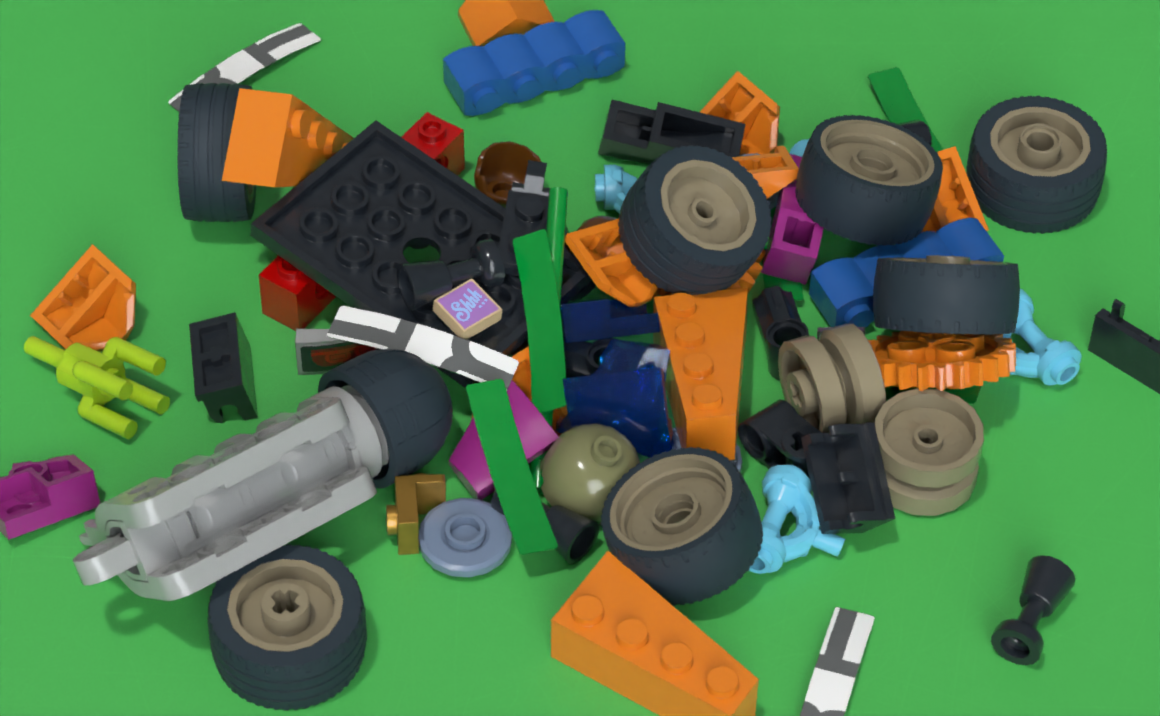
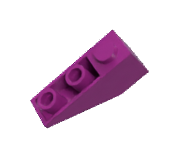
[761,153,824,285]

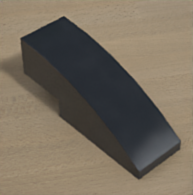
[598,99,746,164]

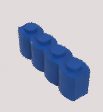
[443,10,626,116]
[809,218,1004,330]

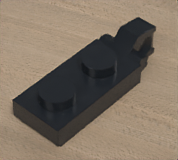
[498,160,550,276]

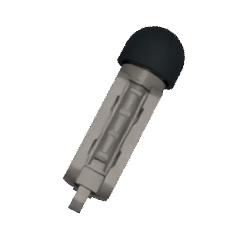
[72,349,453,601]

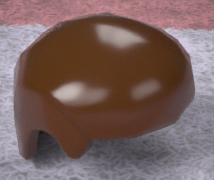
[474,141,542,208]

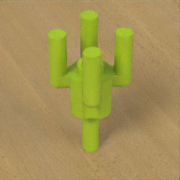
[24,336,170,439]

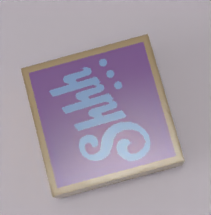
[433,278,502,340]

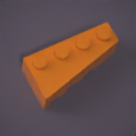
[222,88,354,187]

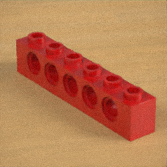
[258,112,465,331]

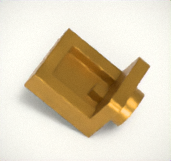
[386,474,446,555]

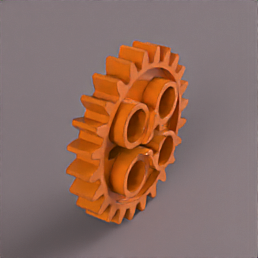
[868,331,1016,391]

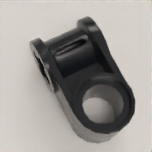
[738,399,822,479]

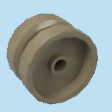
[778,324,886,433]
[874,388,984,516]

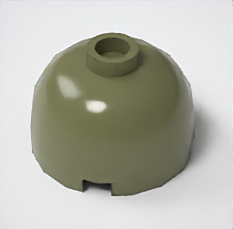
[540,424,640,526]

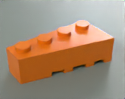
[653,287,748,460]
[551,551,759,716]

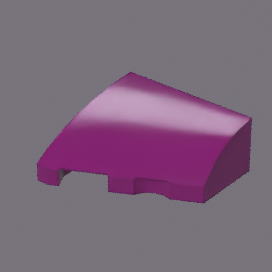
[448,380,558,500]
[0,454,100,540]

